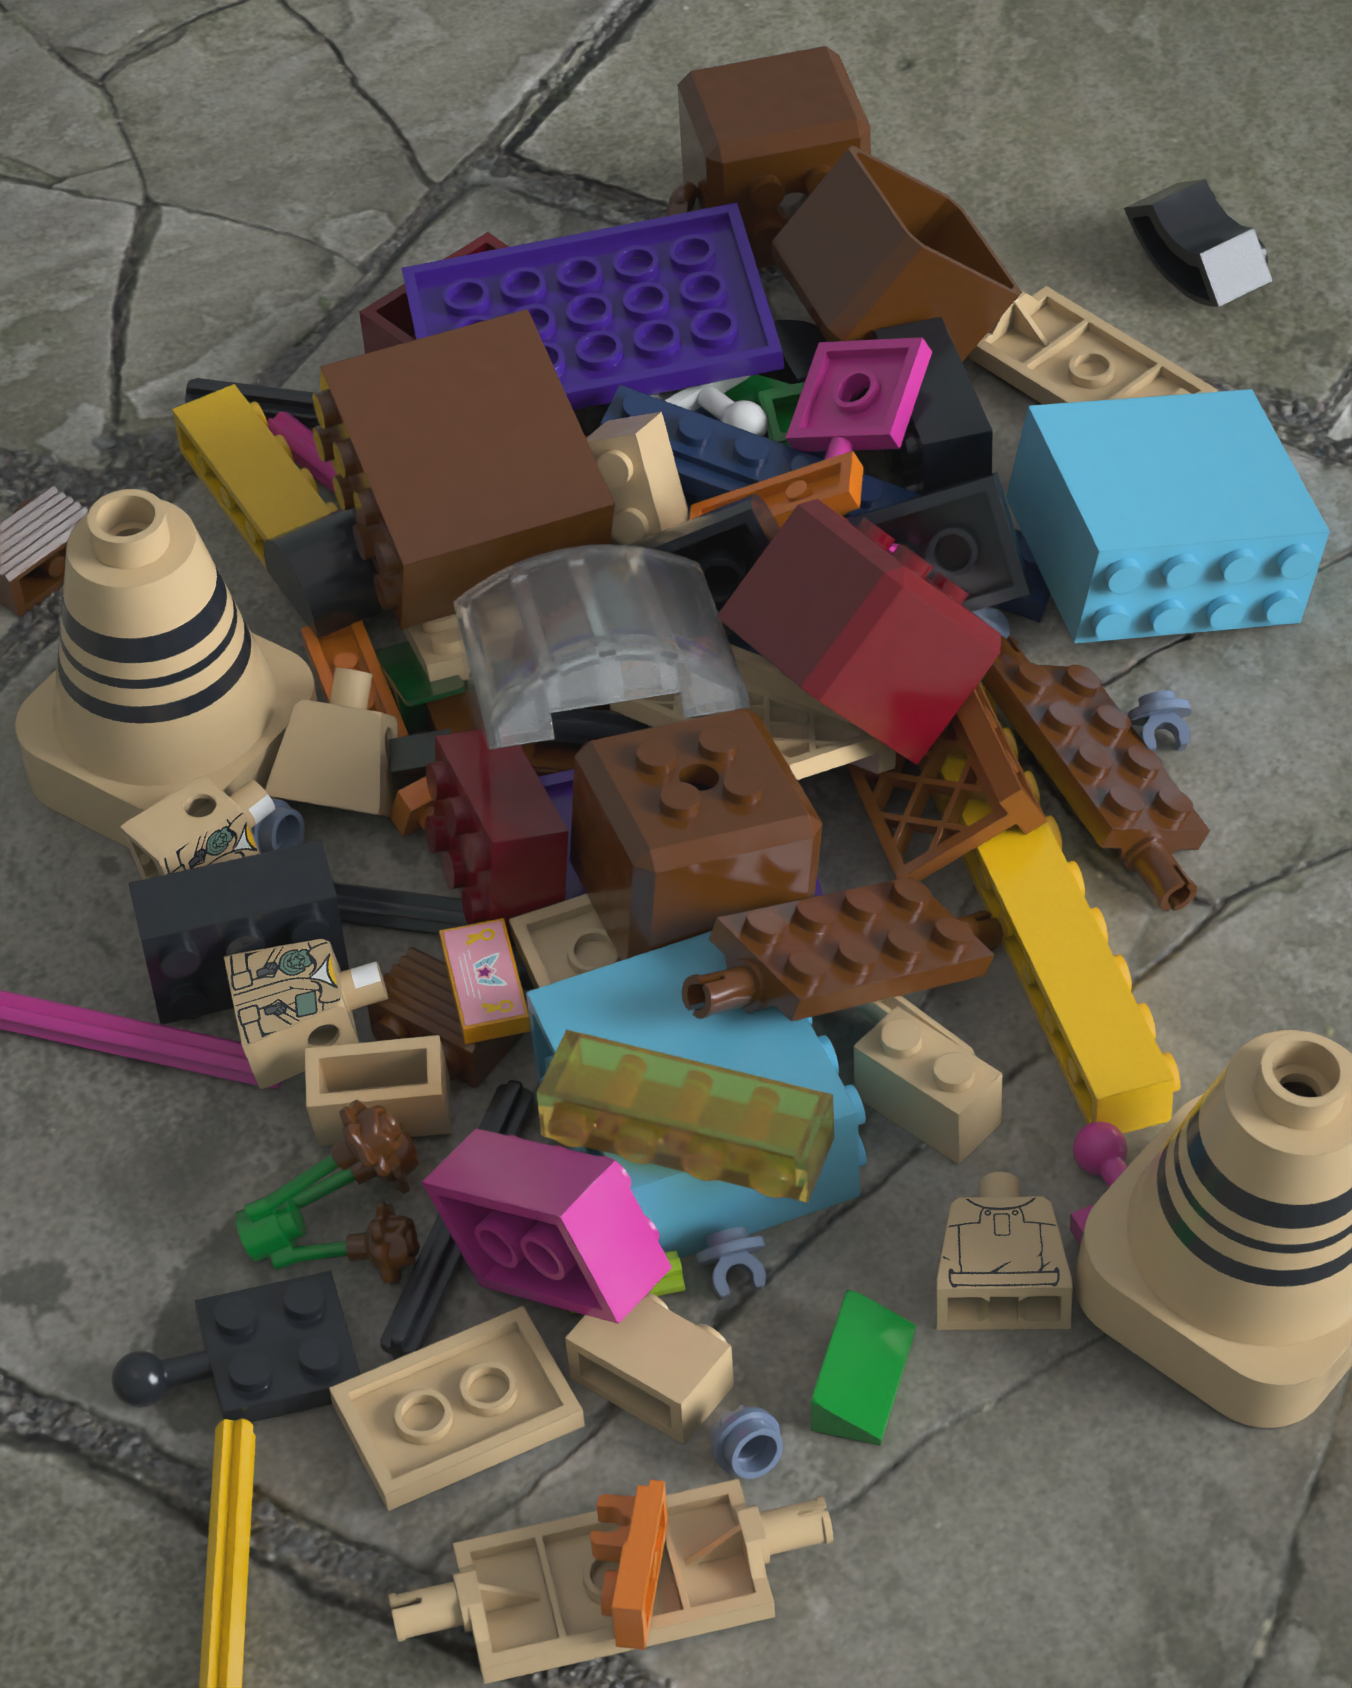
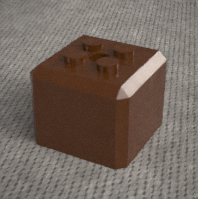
[677,46,871,269]
[771,145,1022,362]
[569,708,823,961]

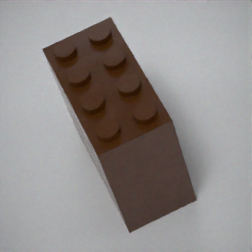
[313,309,615,630]

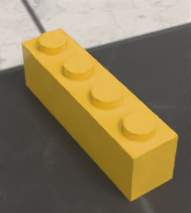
[172,384,338,588]

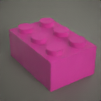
[422,1128,672,1324]

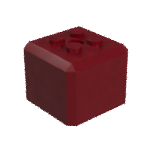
[716,499,1001,765]

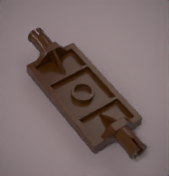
[981,636,1210,911]
[681,876,1003,1022]

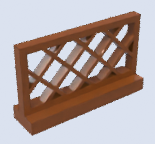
[846,682,1048,882]

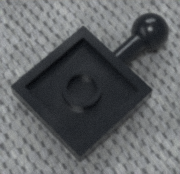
[112,1270,361,1422]

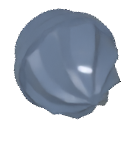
[251,799,305,853]
[711,1404,783,1479]

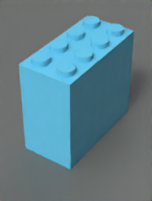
[1006,389,1330,643]
[526,931,867,1258]

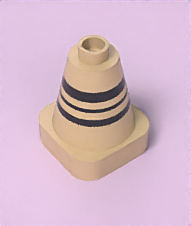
[15,489,317,848]
[1073,1030,1352,1428]

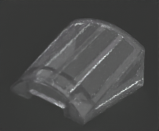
[453,544,750,749]

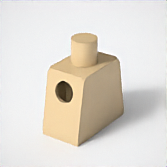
[265,667,398,817]

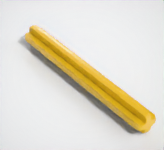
[199,1418,256,1688]

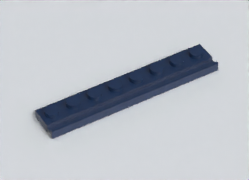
[600,385,1051,622]

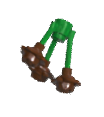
[235,1100,420,1285]

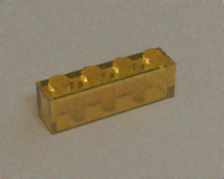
[537,1029,835,1203]

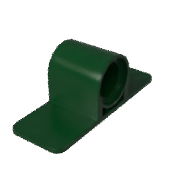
[375,641,466,735]

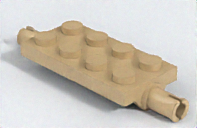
[968,286,1217,405]
[388,1479,834,1684]

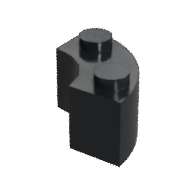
[1124,179,1273,307]

